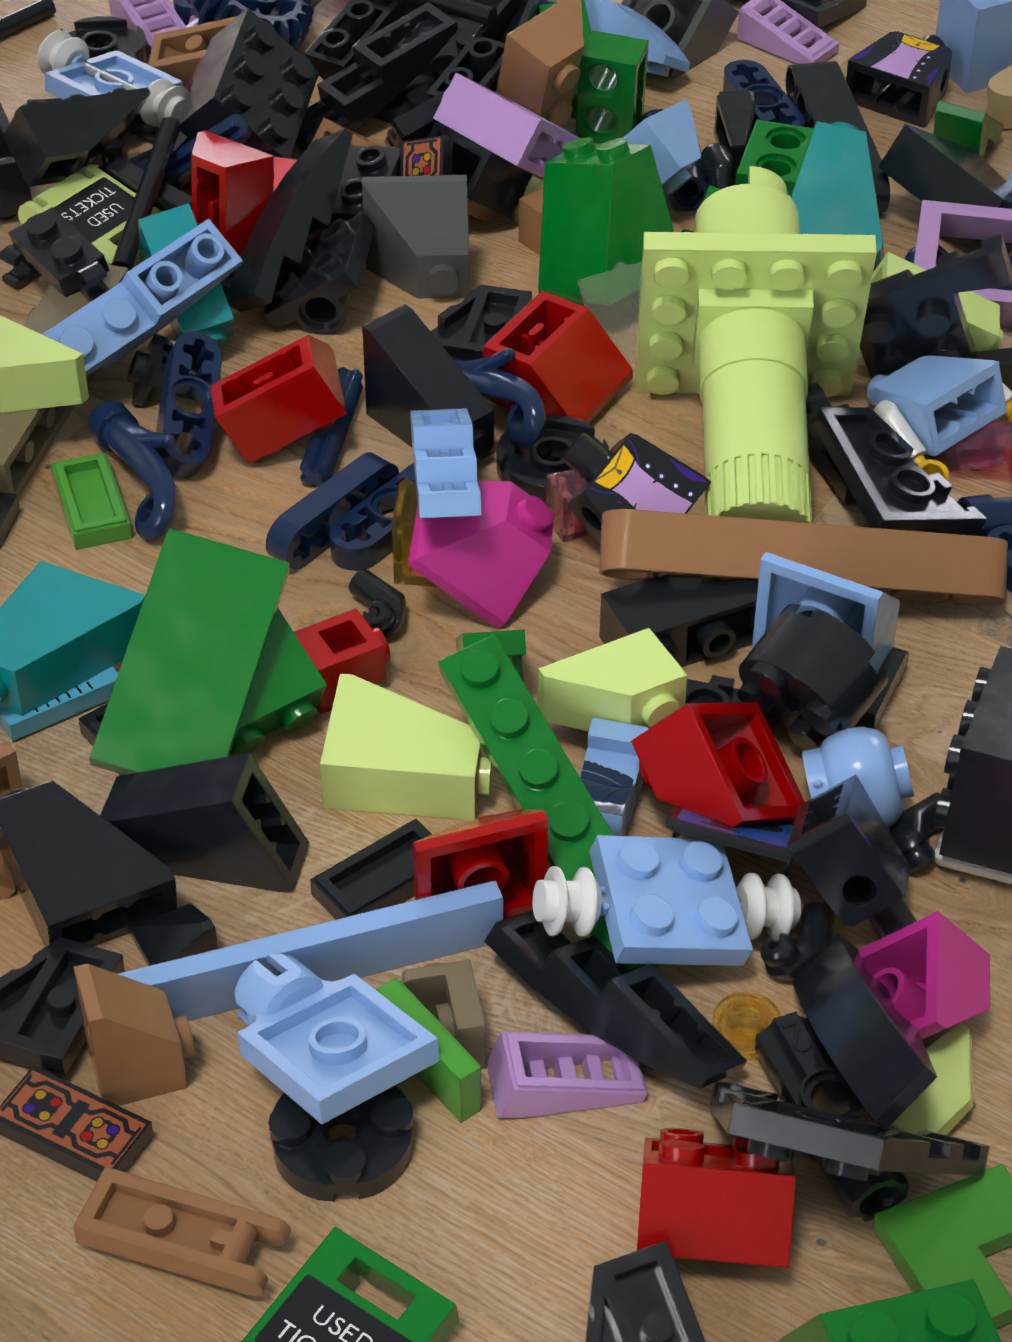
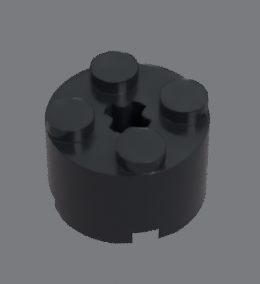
[737,604,888,750]

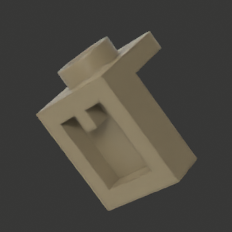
[402,960,486,1069]

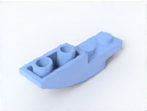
[532,0,690,77]
[42,219,243,377]

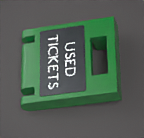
[241,1227,459,1342]

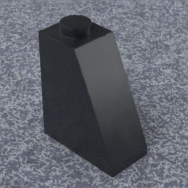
[878,124,1012,254]
[362,304,494,463]
[100,753,309,892]
[0,780,177,947]

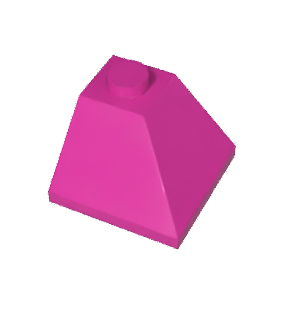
[408,481,555,629]
[859,911,990,1039]

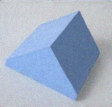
[935,0,1012,93]

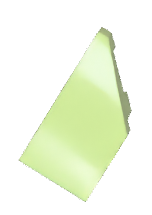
[889,1023,976,1135]

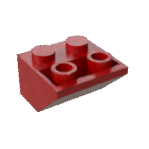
[191,131,274,256]
[483,290,633,423]
[211,335,347,464]
[637,1128,796,1268]

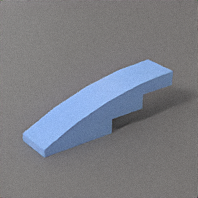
[410,408,481,518]

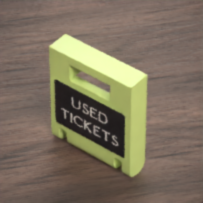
[18,164,162,268]

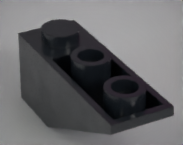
[2,87,151,187]
[599,577,758,667]

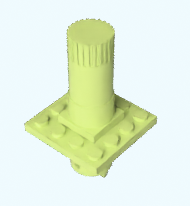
[635,166,877,523]

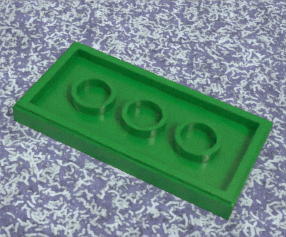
[89,528,290,775]

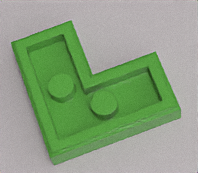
[872,1164,1012,1329]

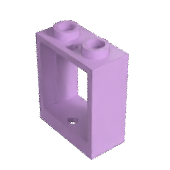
[433,73,580,178]
[914,200,1012,329]

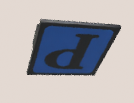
[666,806,796,877]

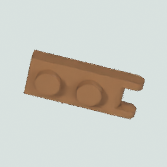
[73,1167,291,1297]

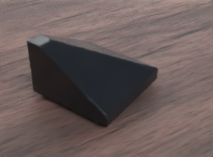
[129,903,218,966]

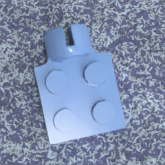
[234,953,440,1124]

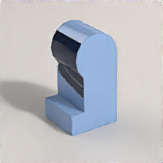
[580,717,649,836]

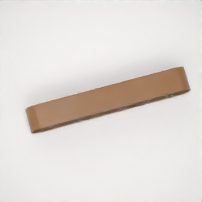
[599,509,1008,605]

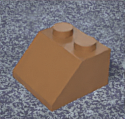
[496,0,584,127]

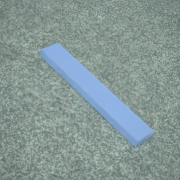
[119,881,503,1021]

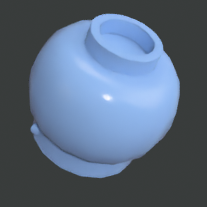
[802,727,914,828]

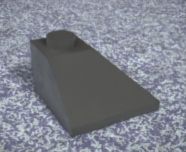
[622,0,739,79]
[362,175,469,299]

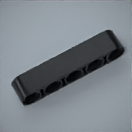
[785,61,890,212]

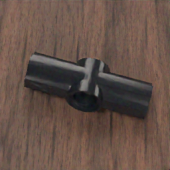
[755,1012,909,1222]

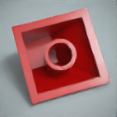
[631,702,805,827]
[413,808,548,920]

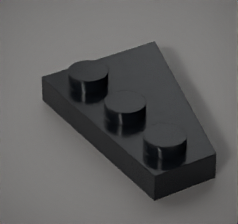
[813,407,987,536]

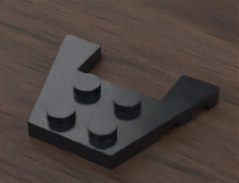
[860,234,1012,391]
[709,1080,990,1180]

